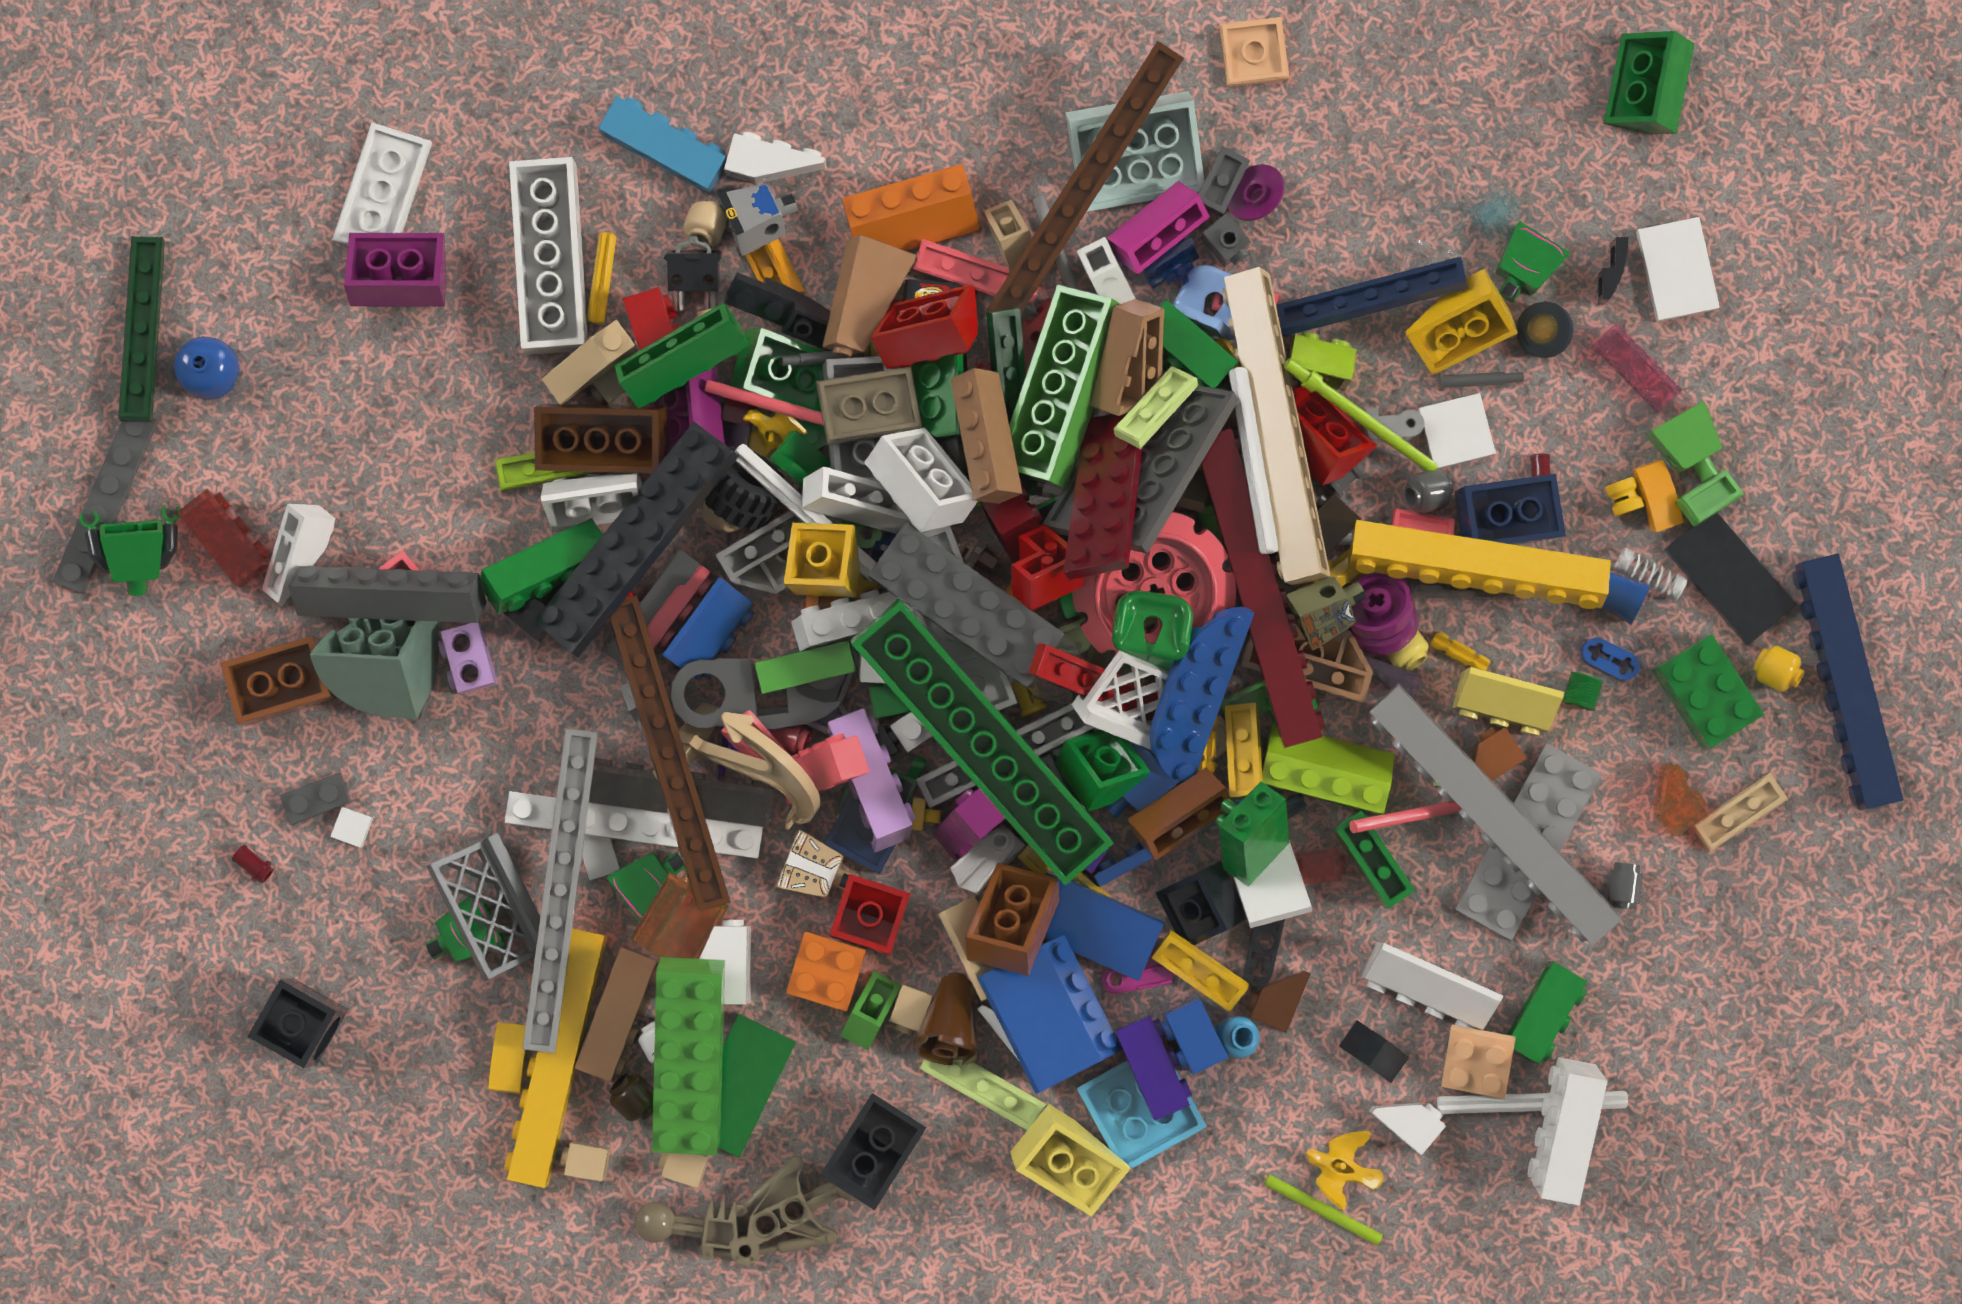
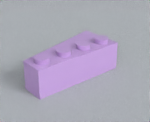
[827,708,915,853]

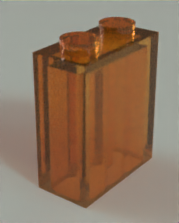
[630,872,729,959]

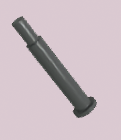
[780,351,864,366]
[1437,372,1524,391]

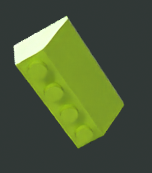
[1262,723,1395,815]

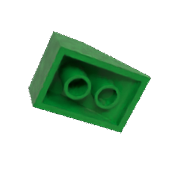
[729,328,824,412]

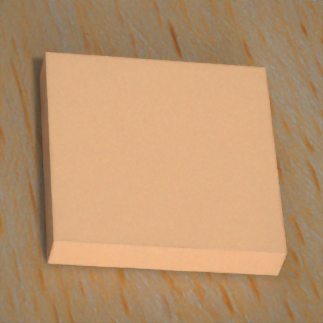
[1219,17,1289,87]

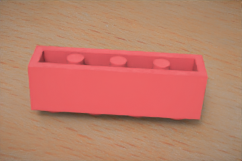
[785,733,870,805]

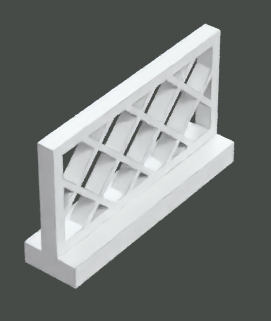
[1071,650,1169,750]

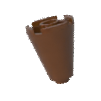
[913,972,978,1065]

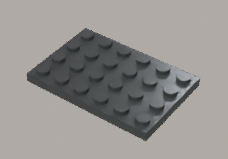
[1042,386,1239,554]

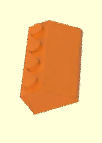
[842,164,980,252]

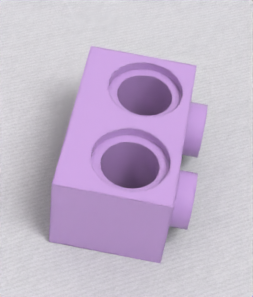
[438,622,498,695]

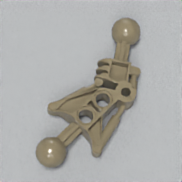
[635,1155,857,1266]

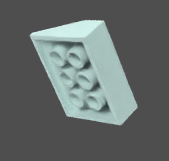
[1065,91,1204,212]

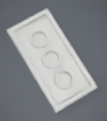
[332,122,432,246]

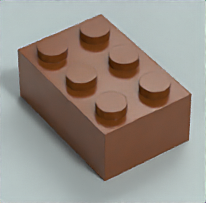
[220,635,337,726]
[965,863,1059,976]

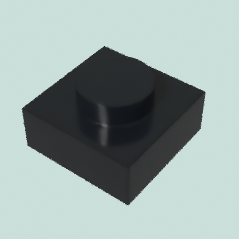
[875,724,901,757]

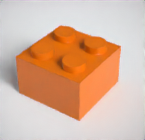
[786,931,867,1012]

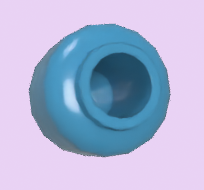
[1215,1016,1260,1059]

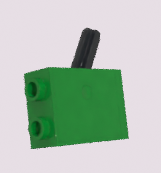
[1215,781,1307,887]

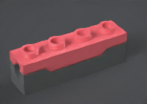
[604,549,713,665]

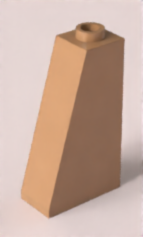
[823,235,916,358]

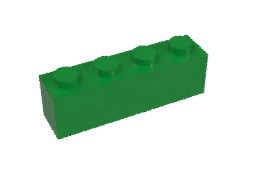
[614,302,748,409]
[480,518,603,615]

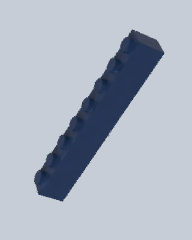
[1792,553,1904,810]

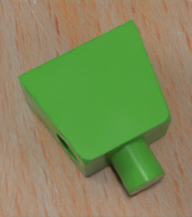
[1646,401,1722,482]

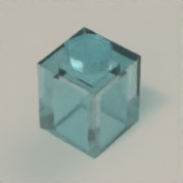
[1468,188,1521,239]

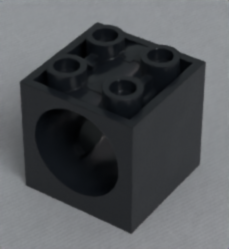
[247,978,349,1068]

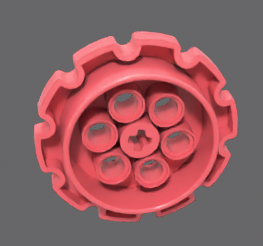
[1072,511,1236,672]

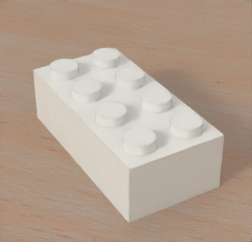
[1528,1057,1608,1206]

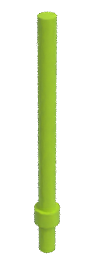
[1283,358,1438,471]

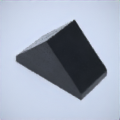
[1339,1020,1409,1083]

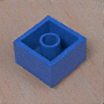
[1161,997,1228,1075]

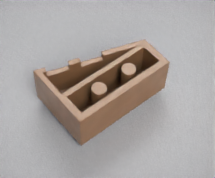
[1090,299,1164,416]

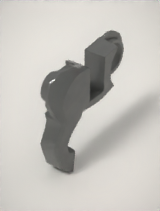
[671,643,853,792]

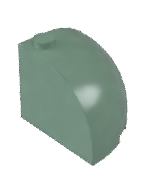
[310,618,439,719]

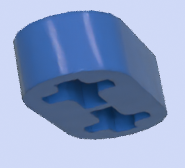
[1580,638,1640,681]

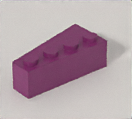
[932,788,1005,862]

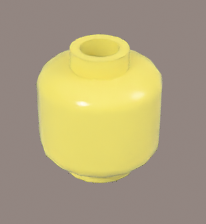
[1386,630,1429,671]

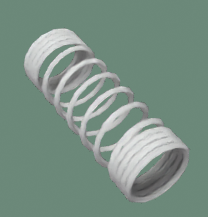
[1614,547,1687,601]

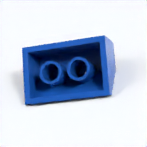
[663,577,755,681]

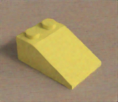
[1010,1104,1130,1217]

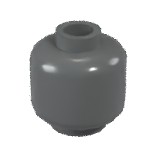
[1404,469,1453,514]

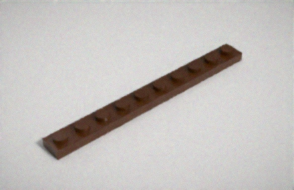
[986,41,1184,314]
[609,595,731,913]

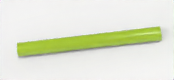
[1264,1174,1383,1246]

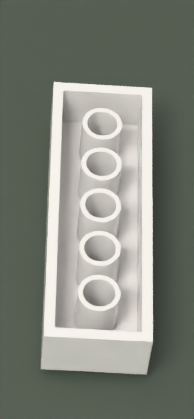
[509,157,588,355]

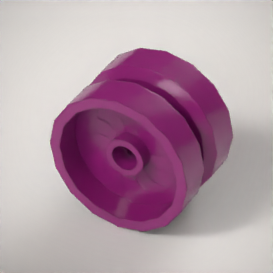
[1349,573,1419,655]

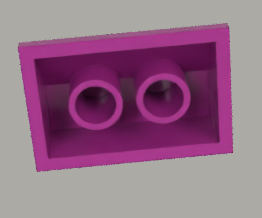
[344,233,447,307]
[650,365,725,459]

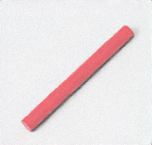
[705,379,824,426]
[1350,801,1462,833]

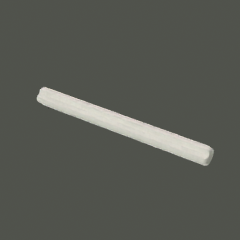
[1228,367,1279,554]
[734,444,876,582]
[1436,1091,1628,1114]

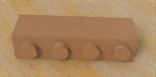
[950,368,1023,504]
[575,947,659,1082]

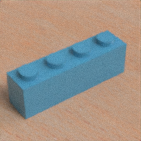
[598,96,727,195]

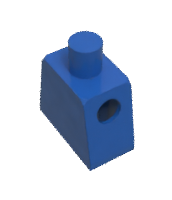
[1104,743,1180,818]

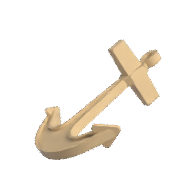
[652,702,820,830]

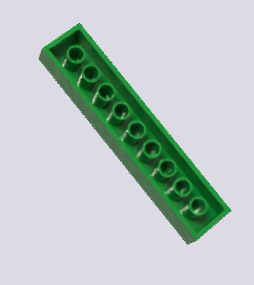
[850,598,1114,886]

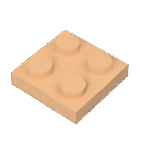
[1441,1025,1516,1099]

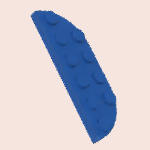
[1150,607,1254,783]

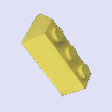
[1452,667,1564,736]

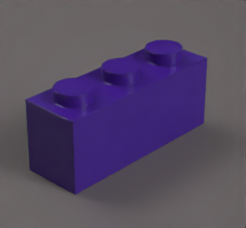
[1114,1015,1192,1121]

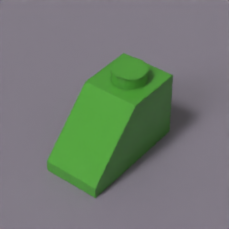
[840,971,902,1050]

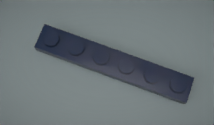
[1277,256,1469,337]

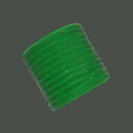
[1562,671,1604,711]

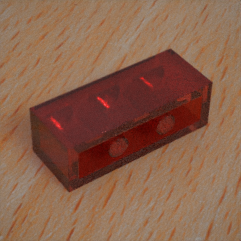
[177,488,270,589]

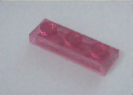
[1592,322,1682,413]

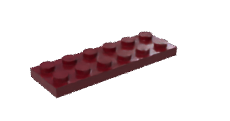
[1063,412,1143,580]

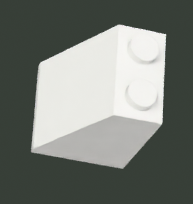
[699,920,751,1004]

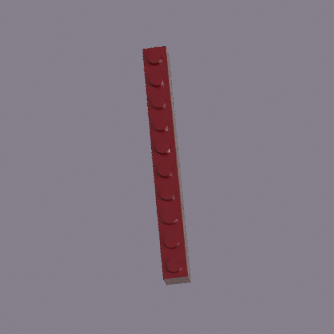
[1200,428,1326,749]

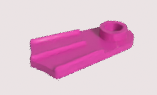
[1101,946,1173,994]

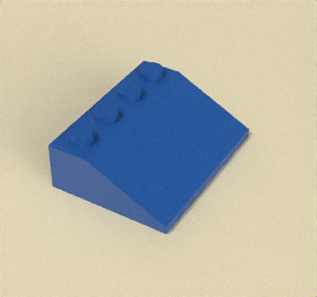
[977,935,1123,1094]

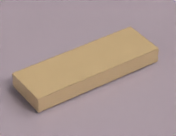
[1691,773,1788,852]

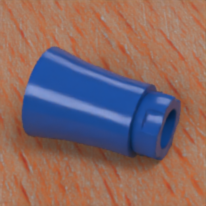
[1602,572,1650,625]

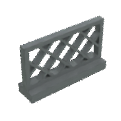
[427,833,540,981]

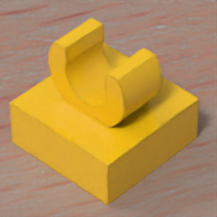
[911,798,941,831]

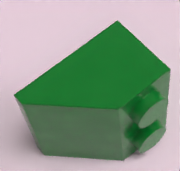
[1054,729,1150,812]

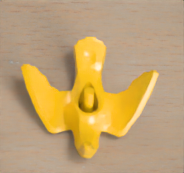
[743,409,808,457]
[1305,1131,1384,1210]

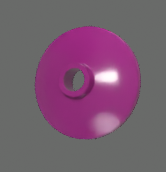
[1228,164,1285,221]

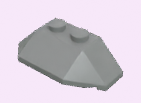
[715,511,841,594]

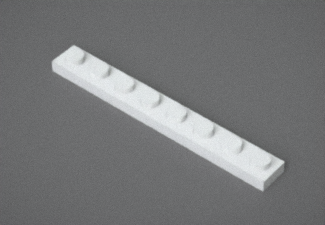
[504,791,763,859]

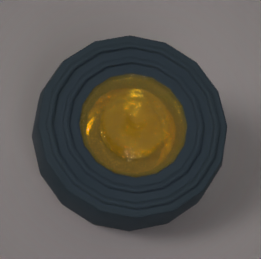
[1516,301,1574,358]

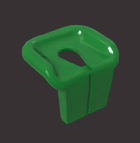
[1112,590,1193,671]

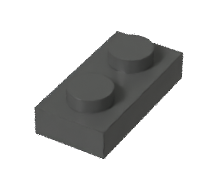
[1198,146,1250,217]
[279,773,352,825]

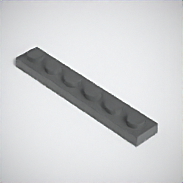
[52,418,159,594]

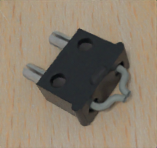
[664,236,723,311]

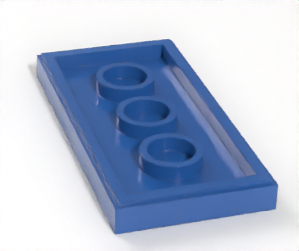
[1044,870,1165,981]

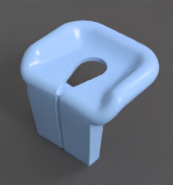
[1173,265,1236,340]

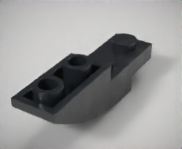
[724,272,832,351]

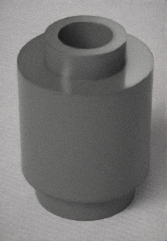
[1607,862,1643,910]

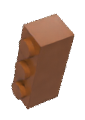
[1127,767,1231,861]

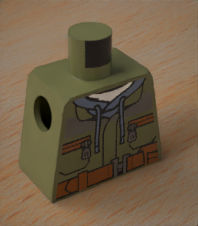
[1287,577,1367,651]

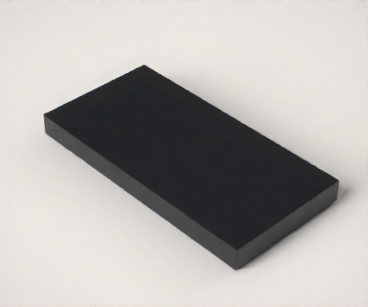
[1664,513,1797,646]

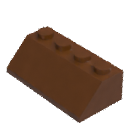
[534,403,668,473]

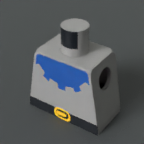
[718,184,798,256]

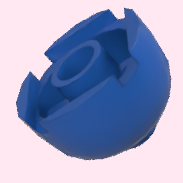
[174,336,240,400]

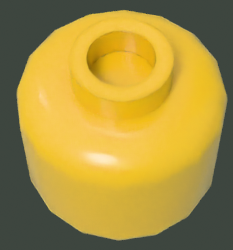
[1753,645,1804,692]

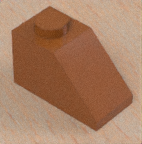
[1472,725,1526,781]

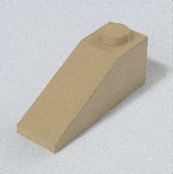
[542,319,638,405]

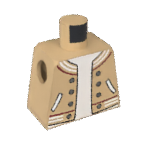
[777,830,857,898]

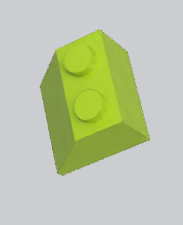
[1287,332,1357,390]

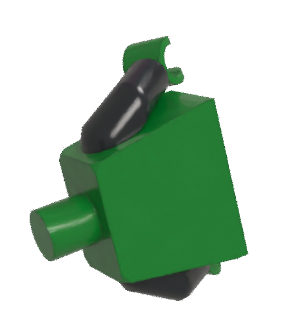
[79,505,181,596]

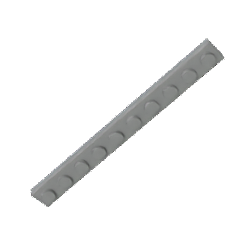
[523,728,598,1053]

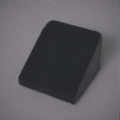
[722,422,752,448]

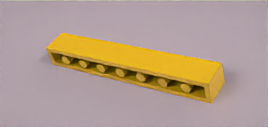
[1348,520,1611,609]
[504,927,608,1188]

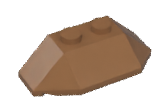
[1241,614,1373,703]

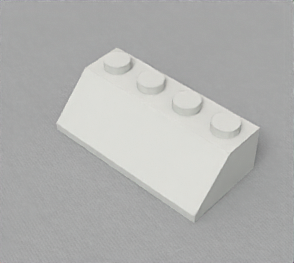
[1362,942,1503,1030]

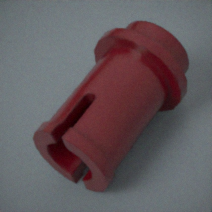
[1530,453,1550,477]
[232,845,274,884]

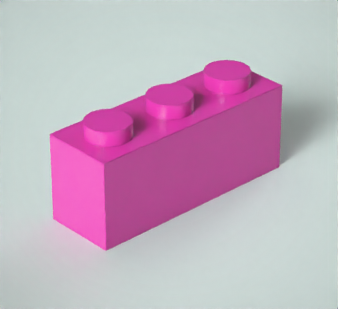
[1107,181,1210,274]

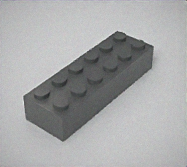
[869,522,1065,689]

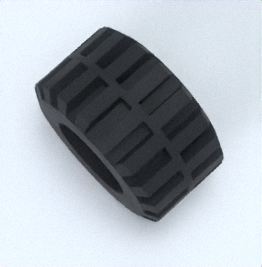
[705,446,785,530]

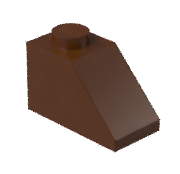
[1246,970,1311,1033]

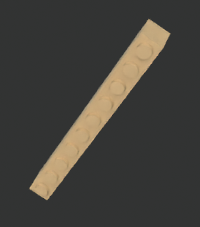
[1223,267,1331,587]

